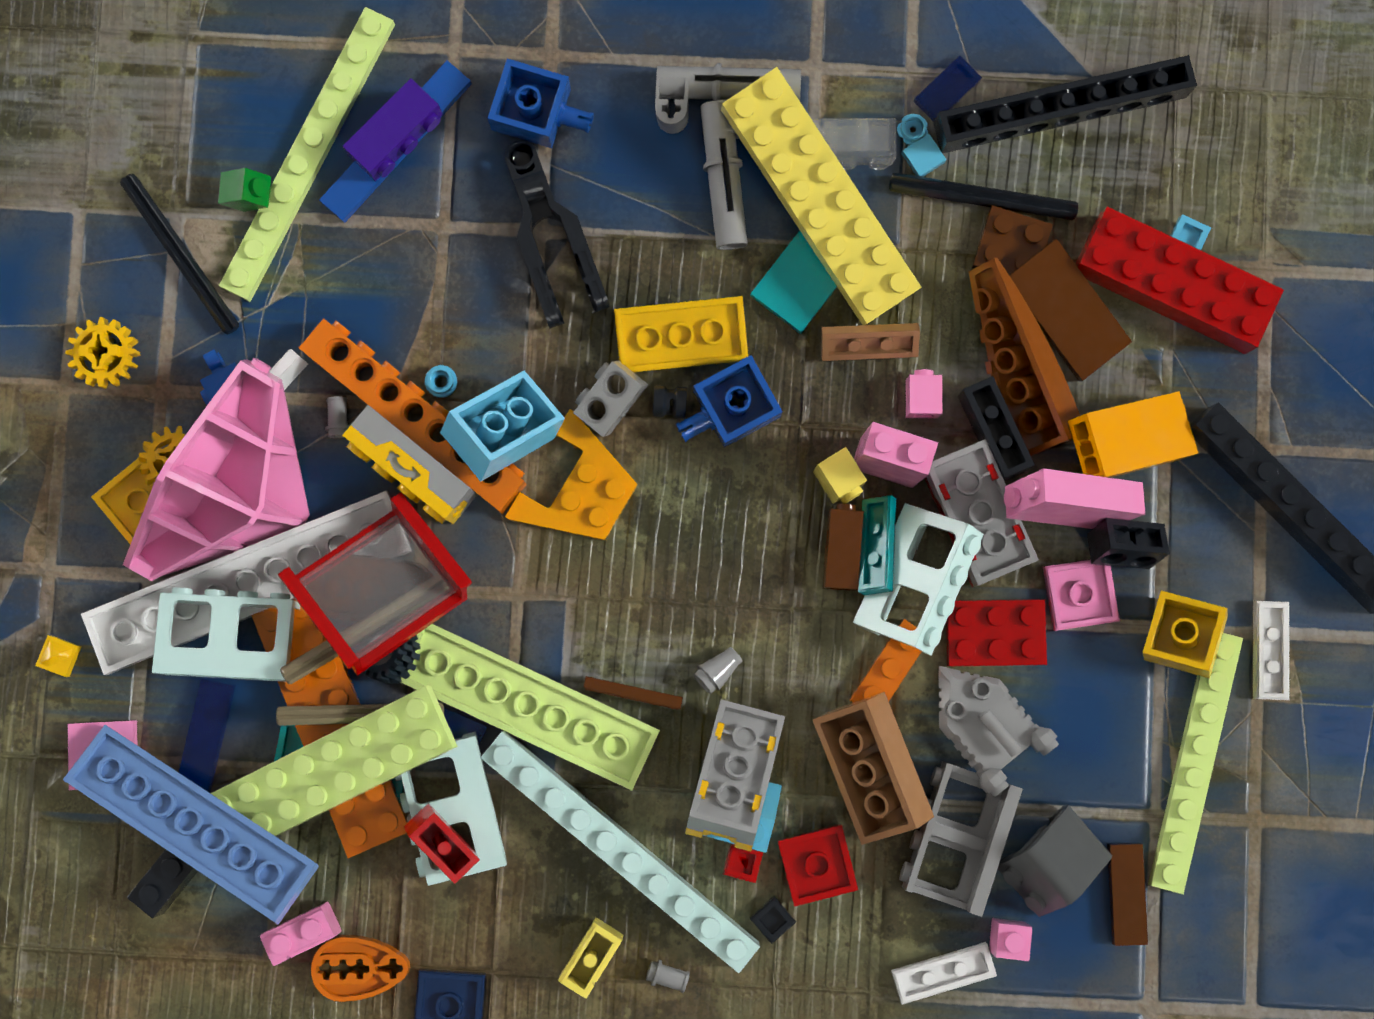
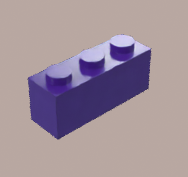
[343,78,443,182]

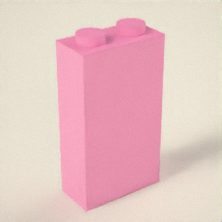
[854,422,938,488]
[1004,468,1145,529]

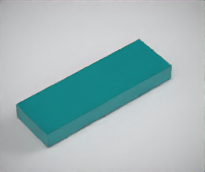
[858,495,896,595]

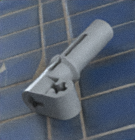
[655,63,801,134]
[700,99,748,250]

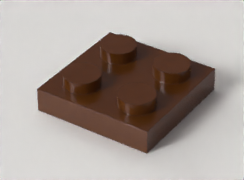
[972,205,1053,274]

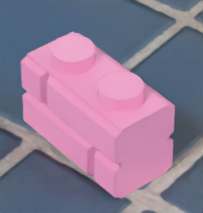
[260,902,342,966]

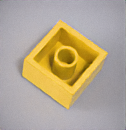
[1143,591,1228,679]

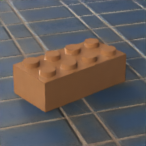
[813,692,934,845]

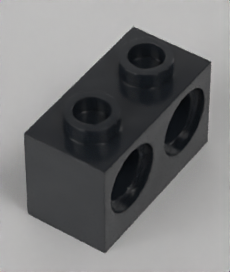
[1087,518,1170,569]

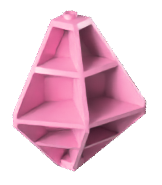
[123,358,310,581]

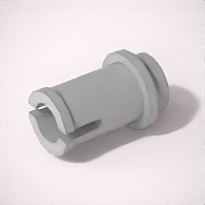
[325,396,349,438]
[646,960,690,993]

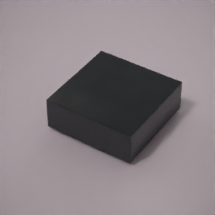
[749,896,796,944]

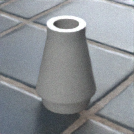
[693,647,743,694]

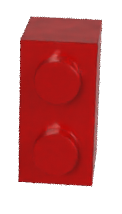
[403,803,480,884]

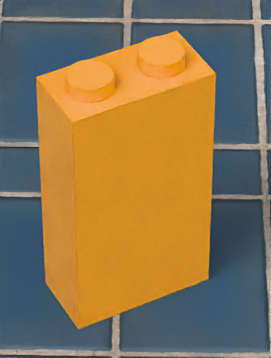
[1068,391,1198,478]

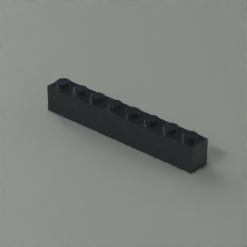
[1190,402,1374,614]

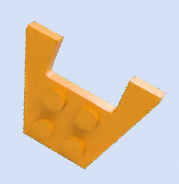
[505,409,638,541]

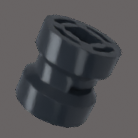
[653,385,687,419]

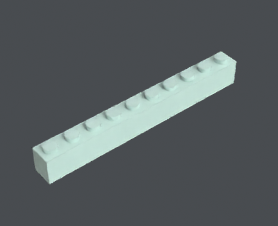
[481,731,760,973]

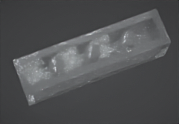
[812,118,897,170]

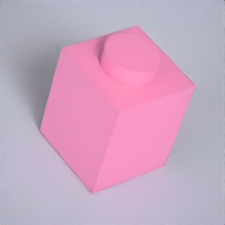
[906,369,942,418]
[989,918,1032,961]

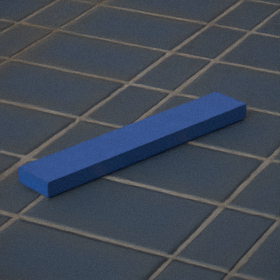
[319,60,472,223]

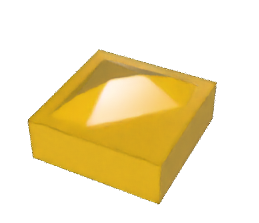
[35,635,82,677]

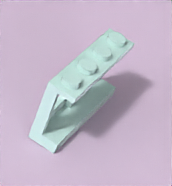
[853,503,984,656]
[152,587,300,682]
[395,731,507,886]

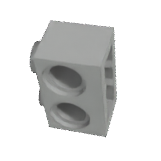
[573,360,648,437]

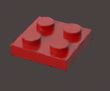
[777,824,858,907]

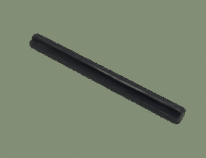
[120,173,239,335]
[889,173,1079,220]

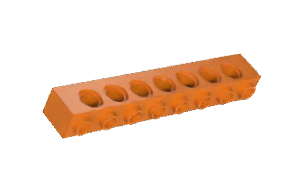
[299,318,527,514]

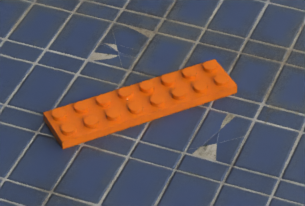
[251,598,408,858]

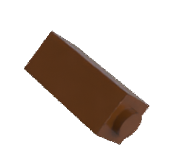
[822,504,864,591]

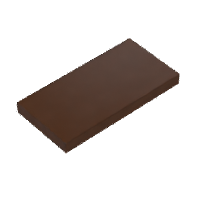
[1009,239,1132,381]

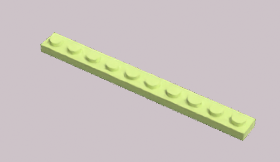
[219,7,395,302]

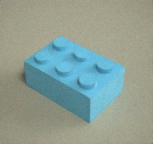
[440,370,565,481]

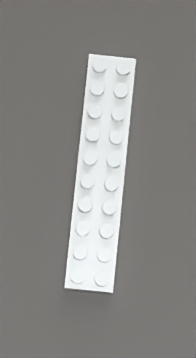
[81,491,412,675]

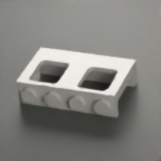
[899,761,1023,917]

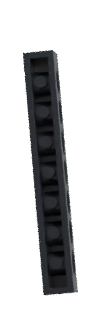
[934,55,1197,153]

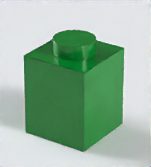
[218,168,271,212]

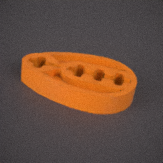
[311,935,410,1002]

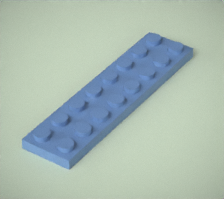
[63,725,319,924]

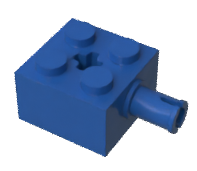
[487,58,594,148]
[676,355,783,448]

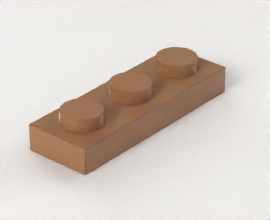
[821,323,920,361]

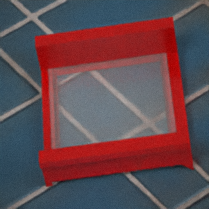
[278,492,472,676]

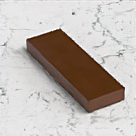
[583,676,683,710]
[1107,843,1148,946]

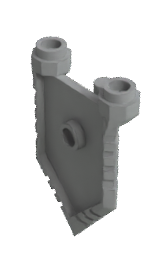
[938,666,1059,797]

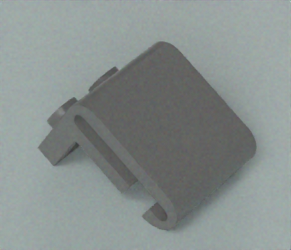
[998,804,1112,917]

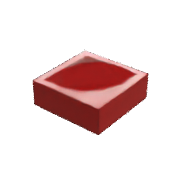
[722,843,763,883]

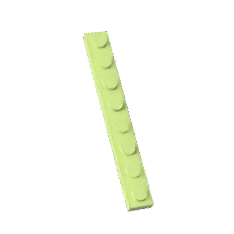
[1148,633,1243,895]

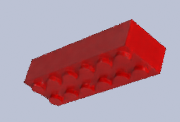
[1075,206,1284,354]

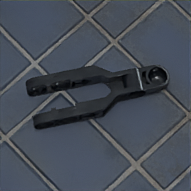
[505,140,610,329]

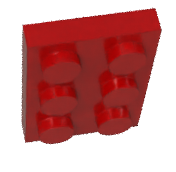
[946,600,1047,666]

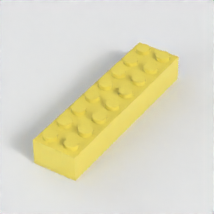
[721,67,922,325]

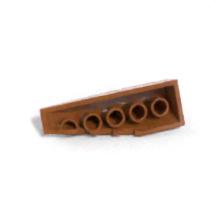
[969,258,1081,456]

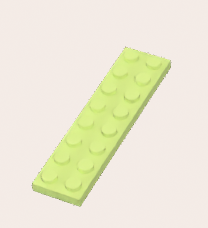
[401,624,660,790]
[210,685,458,836]

